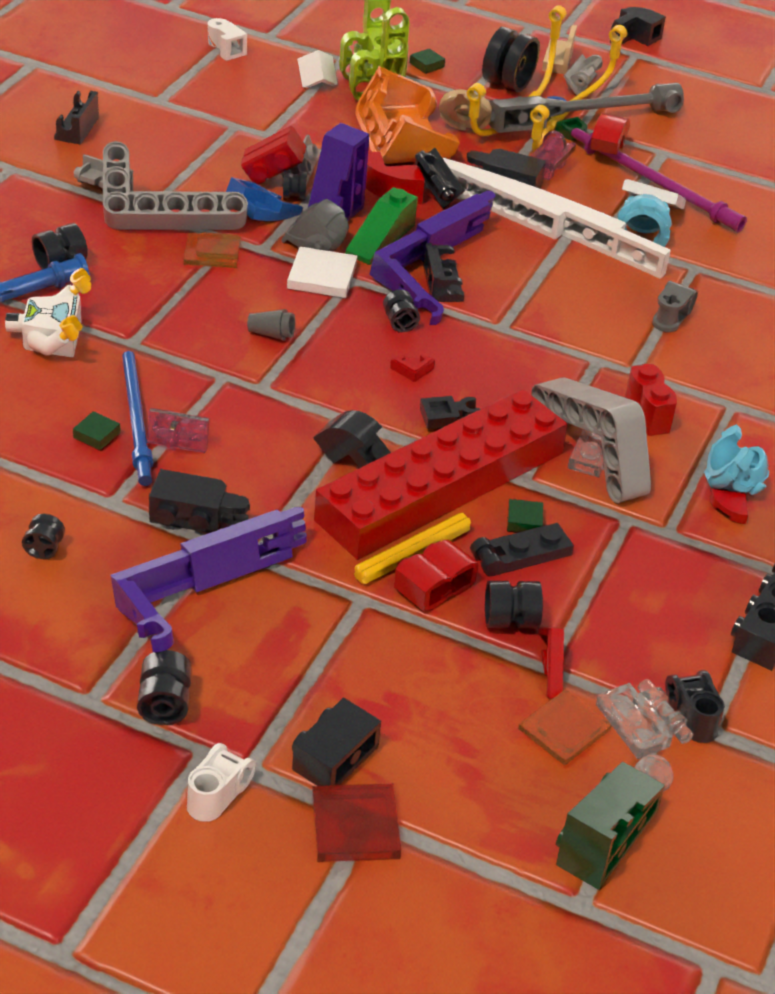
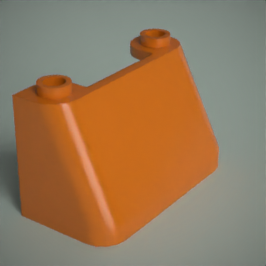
[355,66,460,164]

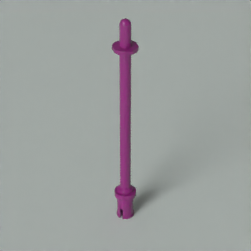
[571,128,747,233]

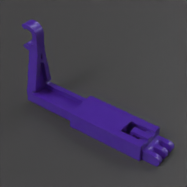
[370,191,496,325]
[110,507,307,652]

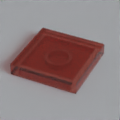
[312,783,401,862]

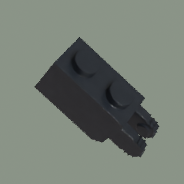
[467,148,546,189]
[149,469,250,533]

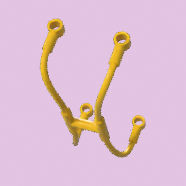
[466,5,627,155]

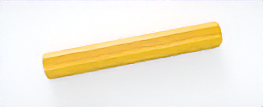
[354,513,471,584]

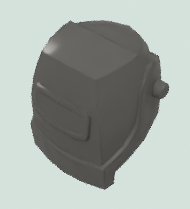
[281,199,349,251]

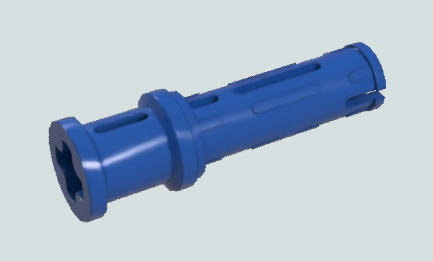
[0,253,90,302]

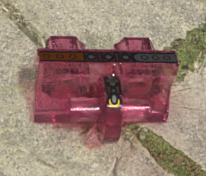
[530,130,576,180]
[146,408,210,453]

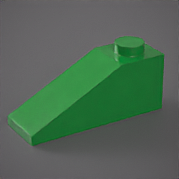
[345,187,418,265]

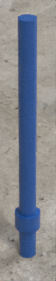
[122,351,153,486]

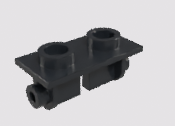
[415,148,465,209]

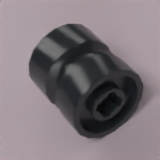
[31,223,88,269]
[484,580,543,629]
[137,650,192,725]

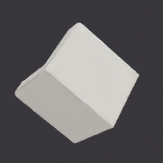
[297,50,337,88]

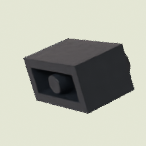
[292,697,381,794]

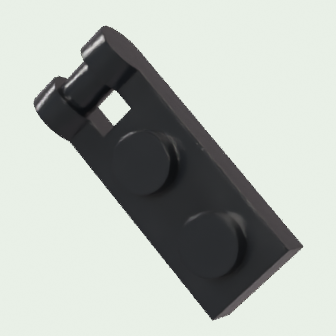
[470,523,574,576]

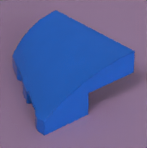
[226,177,303,221]

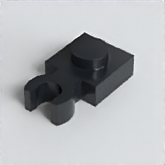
[420,396,480,429]

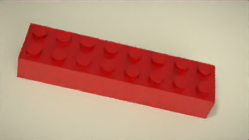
[314,389,568,560]

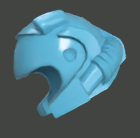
[617,194,672,247]
[704,424,769,495]

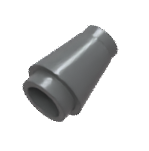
[247,309,296,340]

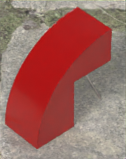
[591,113,630,155]
[366,152,425,204]

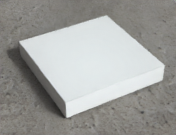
[622,179,686,209]
[287,247,358,298]

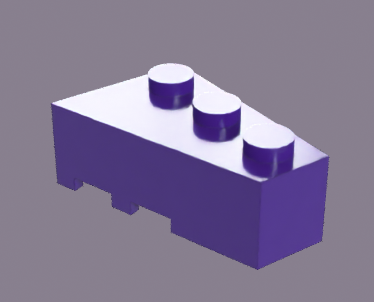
[308,122,370,220]

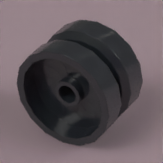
[482,27,540,92]

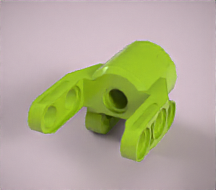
[339,0,410,100]

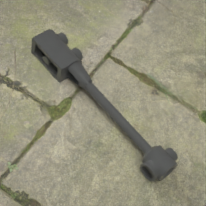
[489,83,684,133]

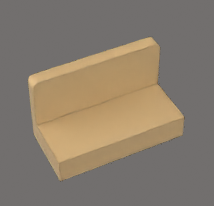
[542,25,577,74]

